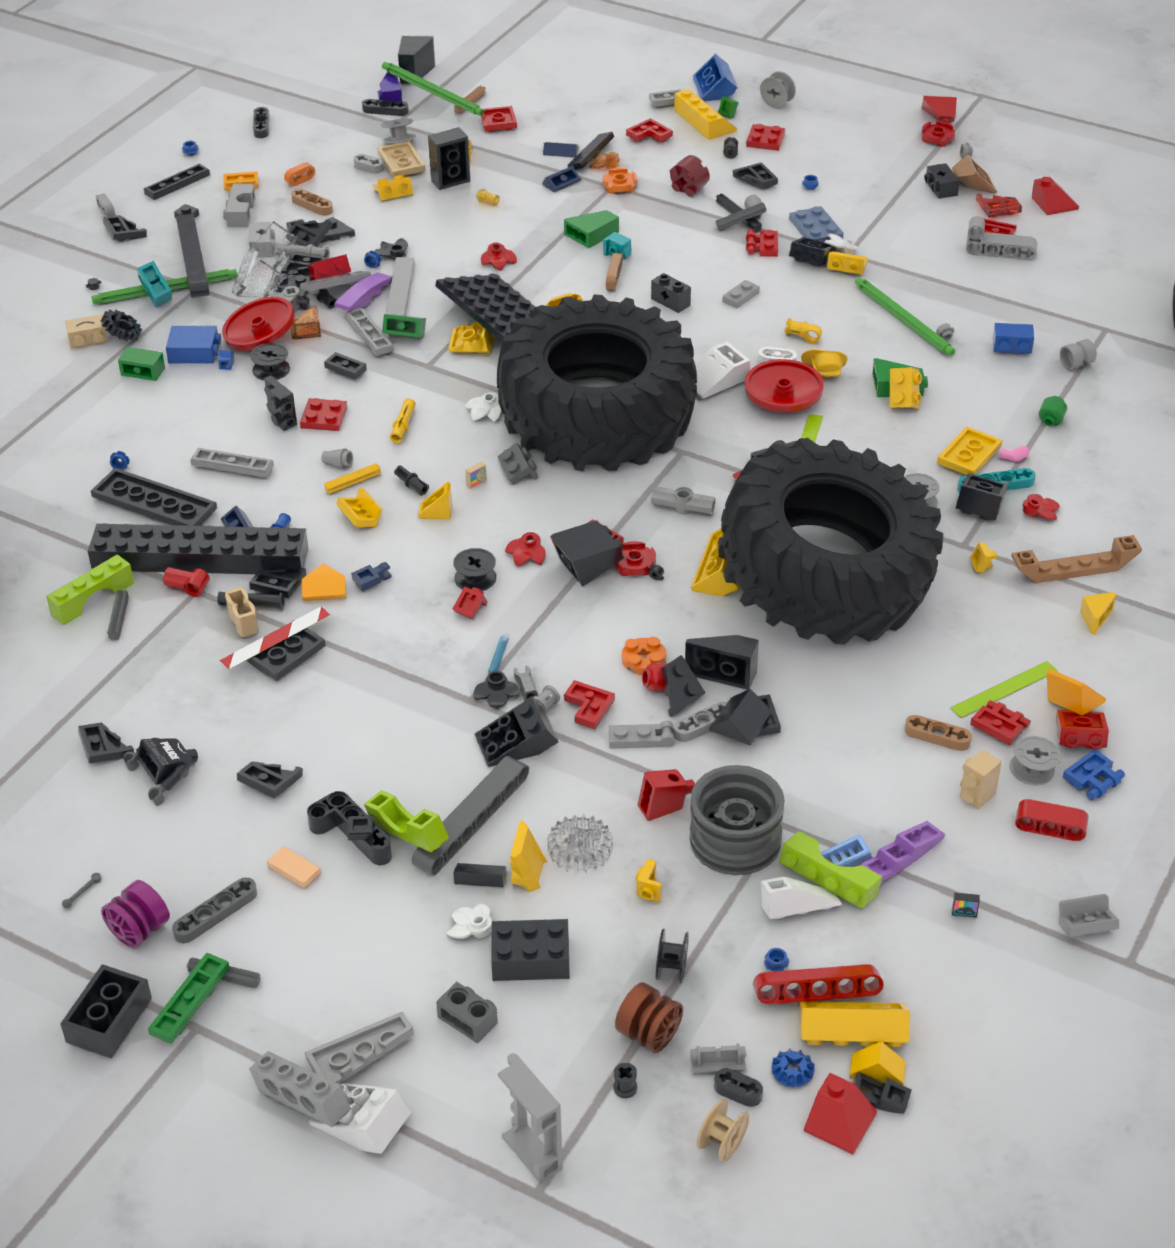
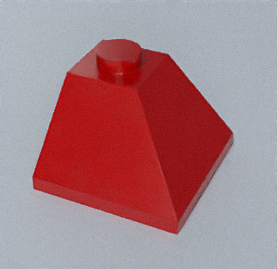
[921,96,957,123]
[1031,177,1079,215]
[804,1073,877,1155]

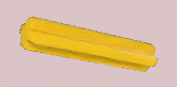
[324,463,381,494]

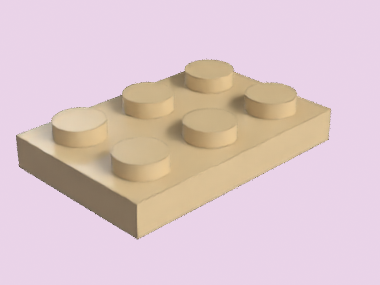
[377,141,425,178]

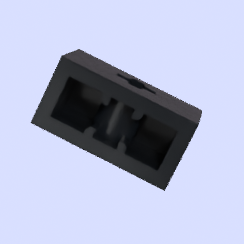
[924,163,960,199]
[651,273,691,313]

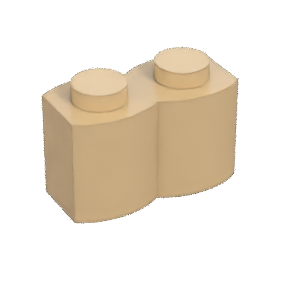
[225,587,258,637]

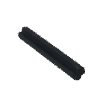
[716,193,762,232]

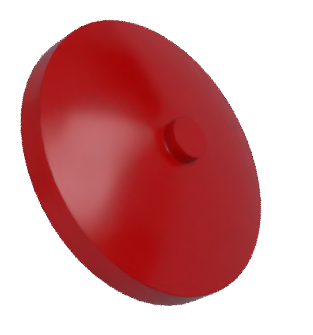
[222,297,295,351]
[745,359,824,412]

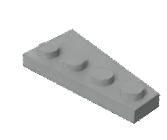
[305,1011,414,1084]

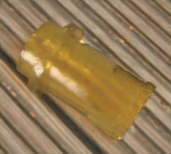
[476,189,500,206]

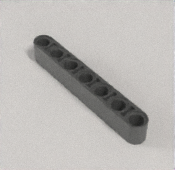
[412,756,530,875]

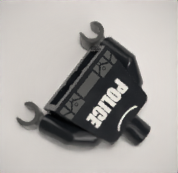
[123,738,198,806]

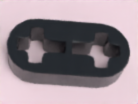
[714,1068,763,1107]

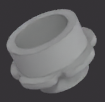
[960,143,973,158]
[936,323,955,341]

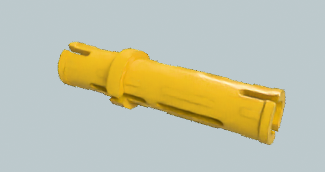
[390,398,416,443]

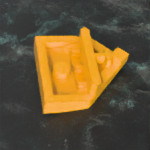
[223,171,259,191]
[302,563,346,601]

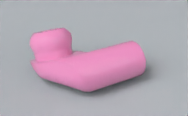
[999,446,1029,462]

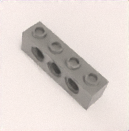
[249,1051,351,1127]

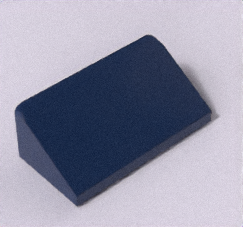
[543,142,579,157]
[542,166,581,192]
[221,505,253,527]

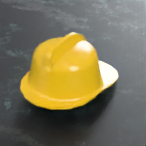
[801,349,848,378]

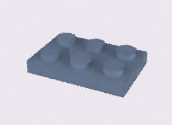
[789,206,844,242]

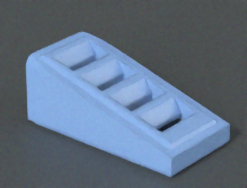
[821,834,872,867]

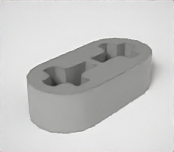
[354,154,383,174]
[96,193,115,217]

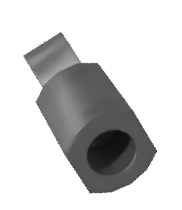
[514,666,538,701]

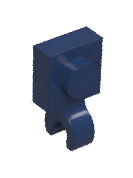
[351,562,392,591]

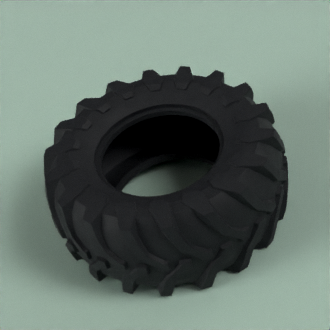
[497,294,697,471]
[718,438,944,645]

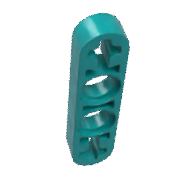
[957,468,1036,493]

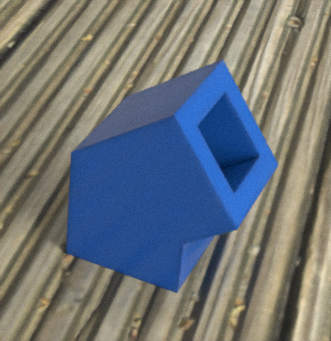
[218,350,234,370]

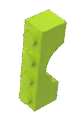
[46,554,134,625]
[364,790,449,852]
[779,831,882,909]

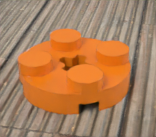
[603,168,637,194]
[622,637,666,675]

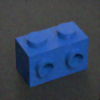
[993,323,1034,354]

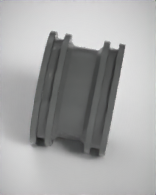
[689,765,785,875]

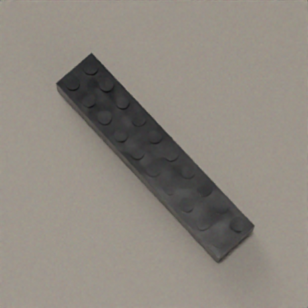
[87,523,308,574]

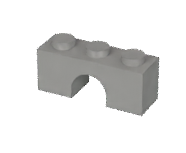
[223,184,256,227]

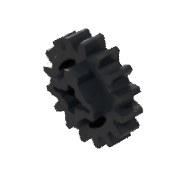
[100,309,142,342]

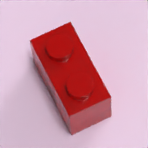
[308,254,351,281]

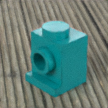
[603,232,632,260]

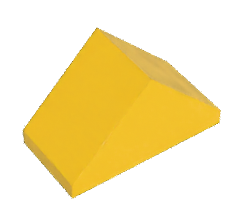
[418,481,452,519]
[1080,592,1117,635]
[849,1041,906,1085]

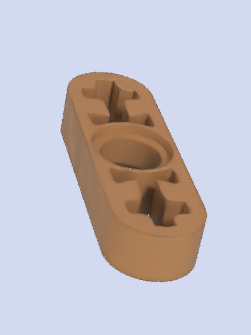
[291,189,333,216]
[606,253,623,290]
[905,715,972,751]

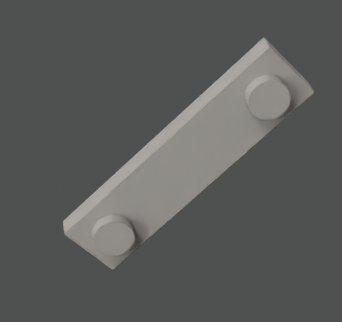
[300,271,371,294]
[345,308,394,356]
[190,448,274,478]

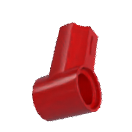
[163,568,210,597]

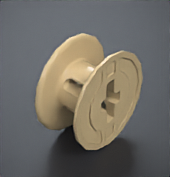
[696,1099,750,1162]

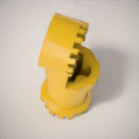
[785,318,823,344]

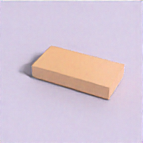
[267,846,321,889]

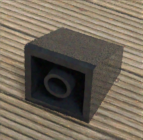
[398,36,435,84]
[550,520,624,587]

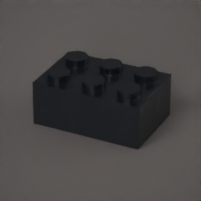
[428,127,471,190]
[491,919,570,981]
[60,964,152,1059]

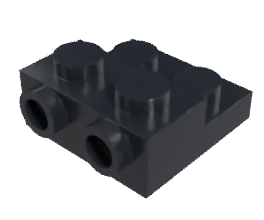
[789,237,836,266]
[264,375,297,431]

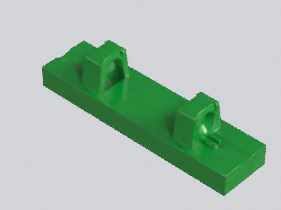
[148,952,230,1044]

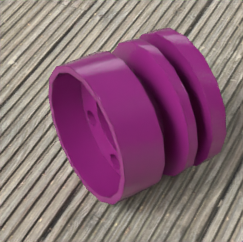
[101,880,170,948]

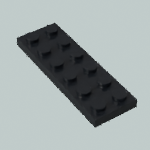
[91,468,217,526]

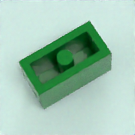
[382,314,426,337]
[118,347,165,381]

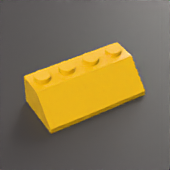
[674,89,737,140]
[691,528,740,596]
[799,1001,910,1047]

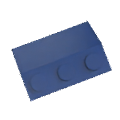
[693,53,738,101]

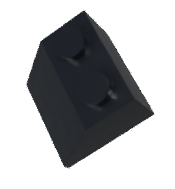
[955,473,1008,520]

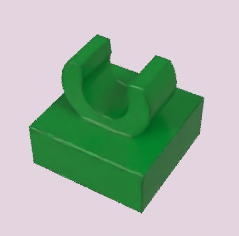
[718,96,739,118]

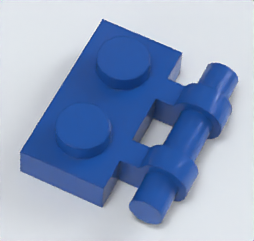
[1062,749,1125,800]

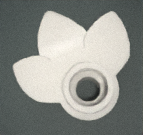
[824,234,857,254]
[465,392,502,422]
[447,903,492,939]

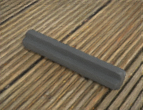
[715,202,767,230]
[107,590,129,640]
[187,957,261,988]

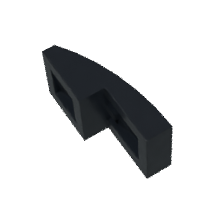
[853,1072,912,1114]

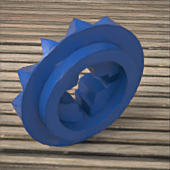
[771,1048,814,1087]

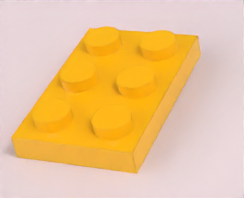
[937,426,1002,476]

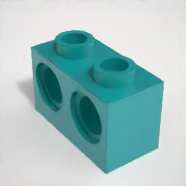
[137,261,172,307]

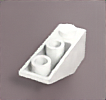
[761,876,841,919]

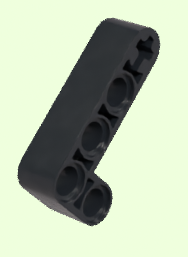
[307,791,392,866]

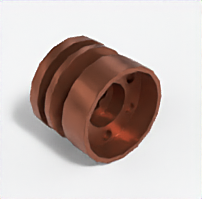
[615,982,683,1053]

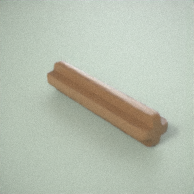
[454,85,486,114]

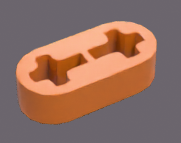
[284,162,315,186]

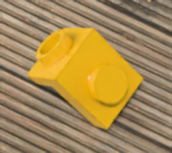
[635,859,662,902]

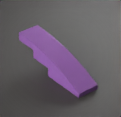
[334,272,393,311]
[860,821,945,882]

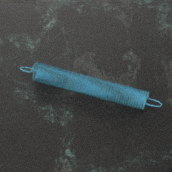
[488,633,509,674]

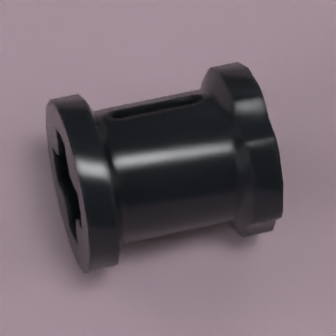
[723,137,738,159]
[613,1063,637,1099]

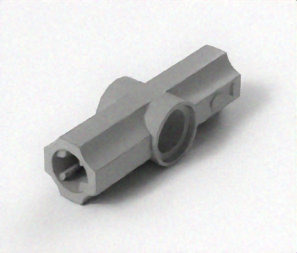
[651,486,716,515]

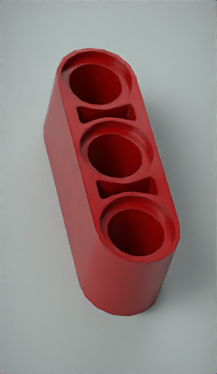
[1015,799,1089,841]

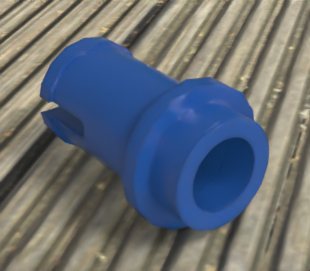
[270,513,291,528]

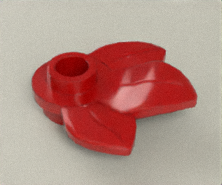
[481,243,517,271]
[1022,494,1060,520]
[505,532,546,567]

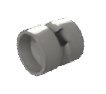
[1059,339,1097,370]

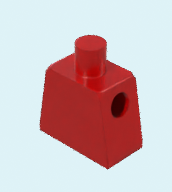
[637,769,695,821]

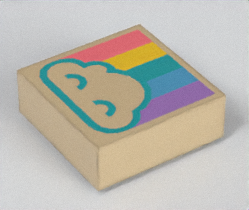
[465,462,487,489]

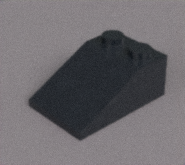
[685,635,759,690]

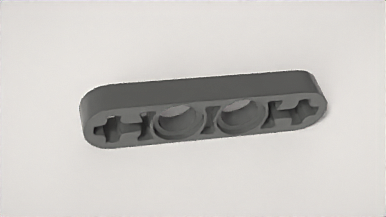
[172,877,257,943]

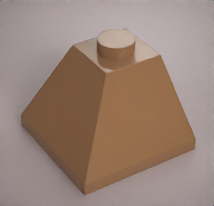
[951,155,997,194]

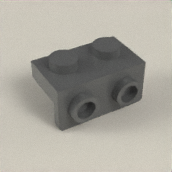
[497,442,538,485]

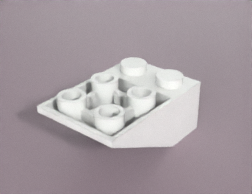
[695,342,750,399]
[309,1083,411,1154]

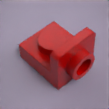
[452,587,488,619]

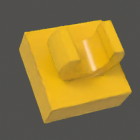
[970,542,998,573]

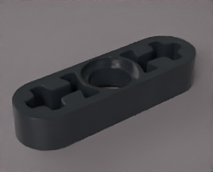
[362,99,409,116]
[253,107,269,138]

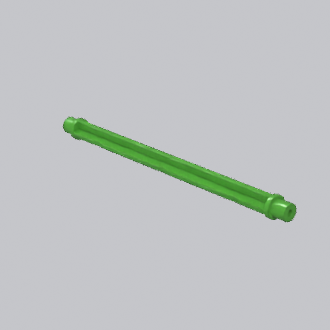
[382,62,484,116]
[91,269,238,304]
[855,277,955,356]

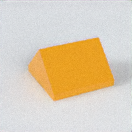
[1046,668,1107,715]

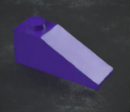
[377,72,402,101]

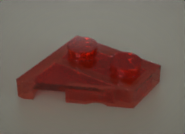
[976,194,1022,218]

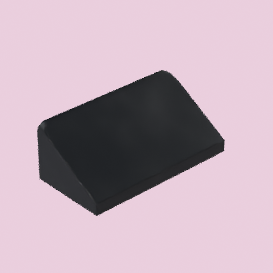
[453,863,506,887]

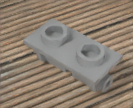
[690,1044,746,1074]

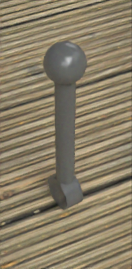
[62,873,101,909]

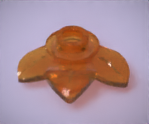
[589,152,620,169]

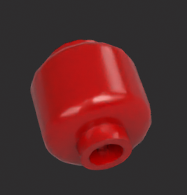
[642,663,668,692]

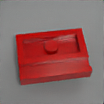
[977,218,1017,235]

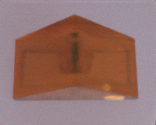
[291,305,321,340]

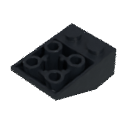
[474,697,559,767]

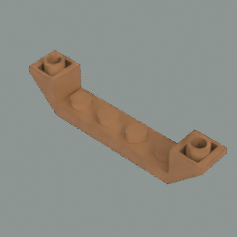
[1011,535,1142,583]

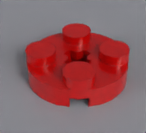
[921,121,955,147]
[614,541,656,576]

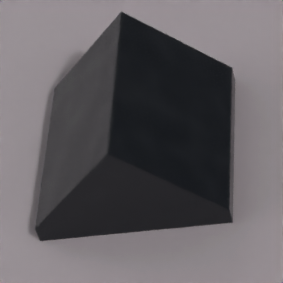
[709,688,772,746]

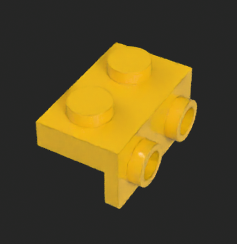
[373,174,414,201]
[827,251,868,275]
[890,367,922,409]
[336,488,382,528]

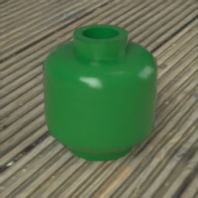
[1038,396,1067,426]

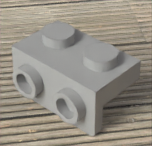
[1059,894,1119,938]

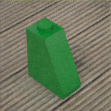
[564,210,619,248]
[872,358,928,397]

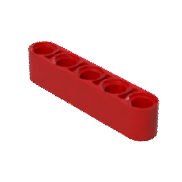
[753,964,884,1004]

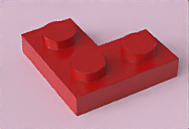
[626,118,673,142]
[564,680,615,729]

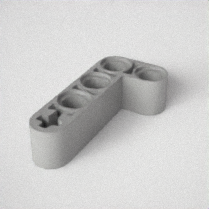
[966,216,1038,260]

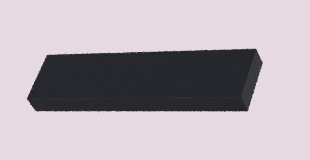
[567,131,615,170]
[144,163,210,200]

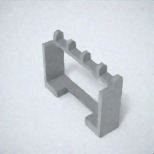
[498,1053,563,1184]

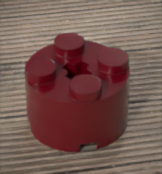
[670,155,710,197]

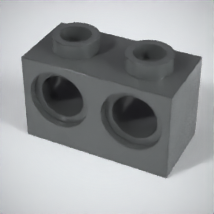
[436,982,498,1044]

